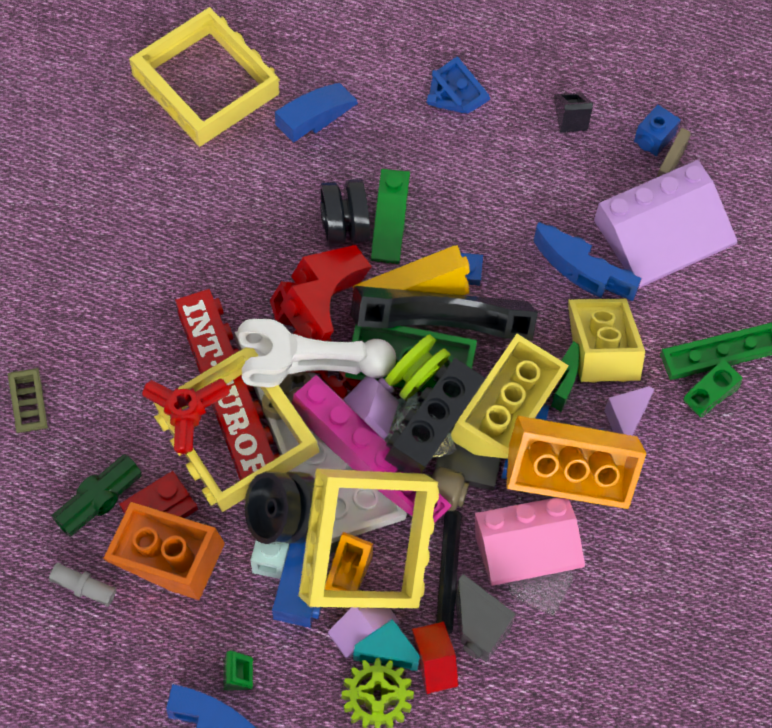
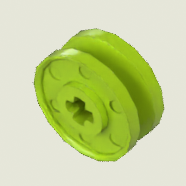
[385,334,450,401]

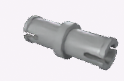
[49,562,117,607]

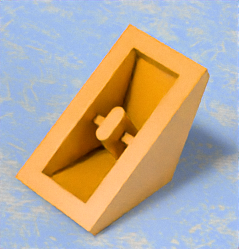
[325,532,373,591]

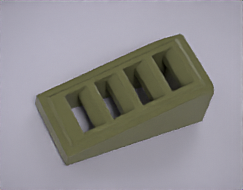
[7,368,48,434]

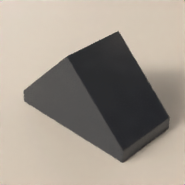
[554,93,593,133]

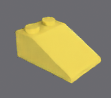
[568,299,645,383]

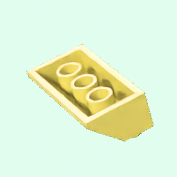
[449,334,569,459]

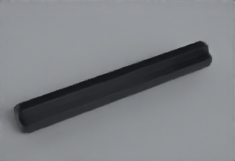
[436,510,462,634]

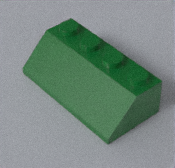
[345,324,477,397]

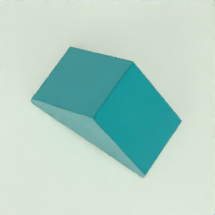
[353,619,420,671]

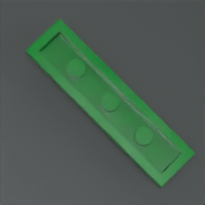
[660,322,772,381]

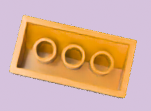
[506,415,647,509]

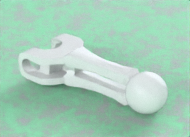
[238,319,396,387]

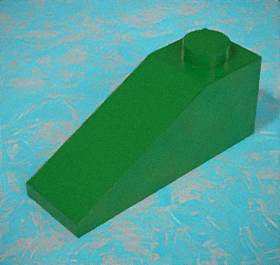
[371,169,410,264]

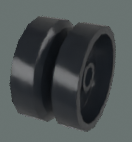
[320,178,370,247]
[244,472,315,544]

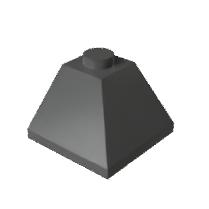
[455,574,516,663]

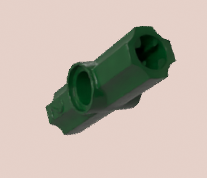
[51,454,143,537]

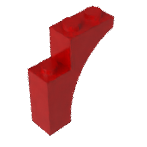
[280,245,372,341]

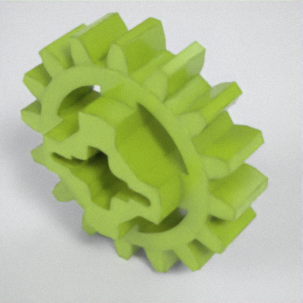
[342,658,414,728]

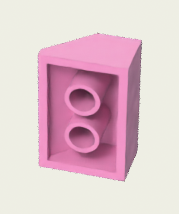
[475,497,585,586]

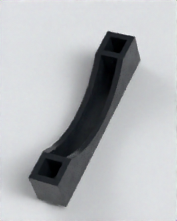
[350,286,538,341]

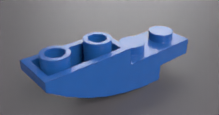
[533,222,642,301]

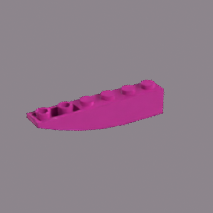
[291,375,452,524]

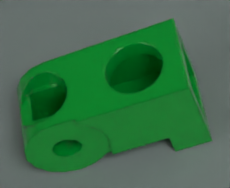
[683,359,743,418]

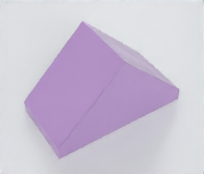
[604,386,654,436]
[328,607,399,659]

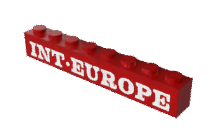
[175,289,280,481]

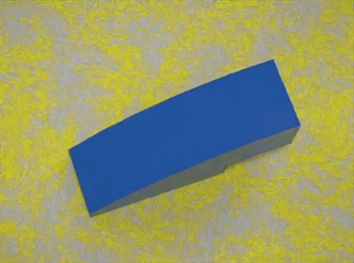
[275,83,358,143]
[166,684,256,728]

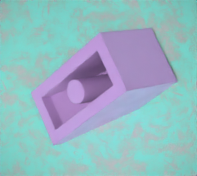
[343,376,399,439]

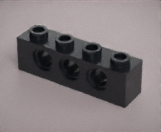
[384,358,486,474]

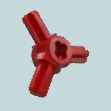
[142,379,230,454]

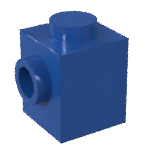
[634,104,681,157]

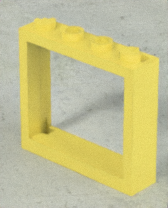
[129,7,280,147]
[154,347,319,512]
[299,469,439,608]

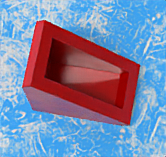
[411,622,458,694]

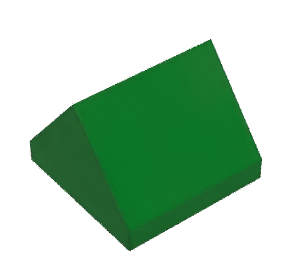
[223,650,253,691]

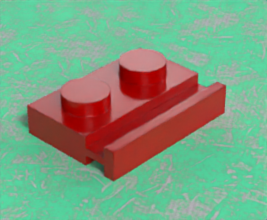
[119,471,198,518]

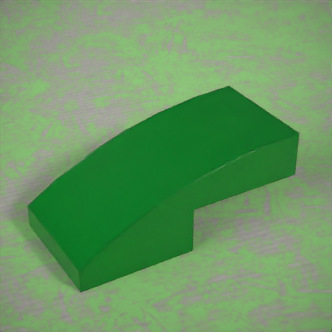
[551,341,579,412]

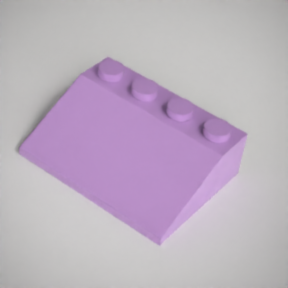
[594,160,738,288]

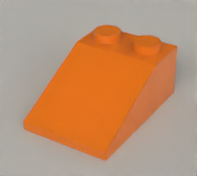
[103,502,225,600]

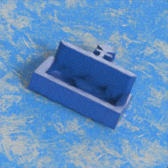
[427,56,490,114]

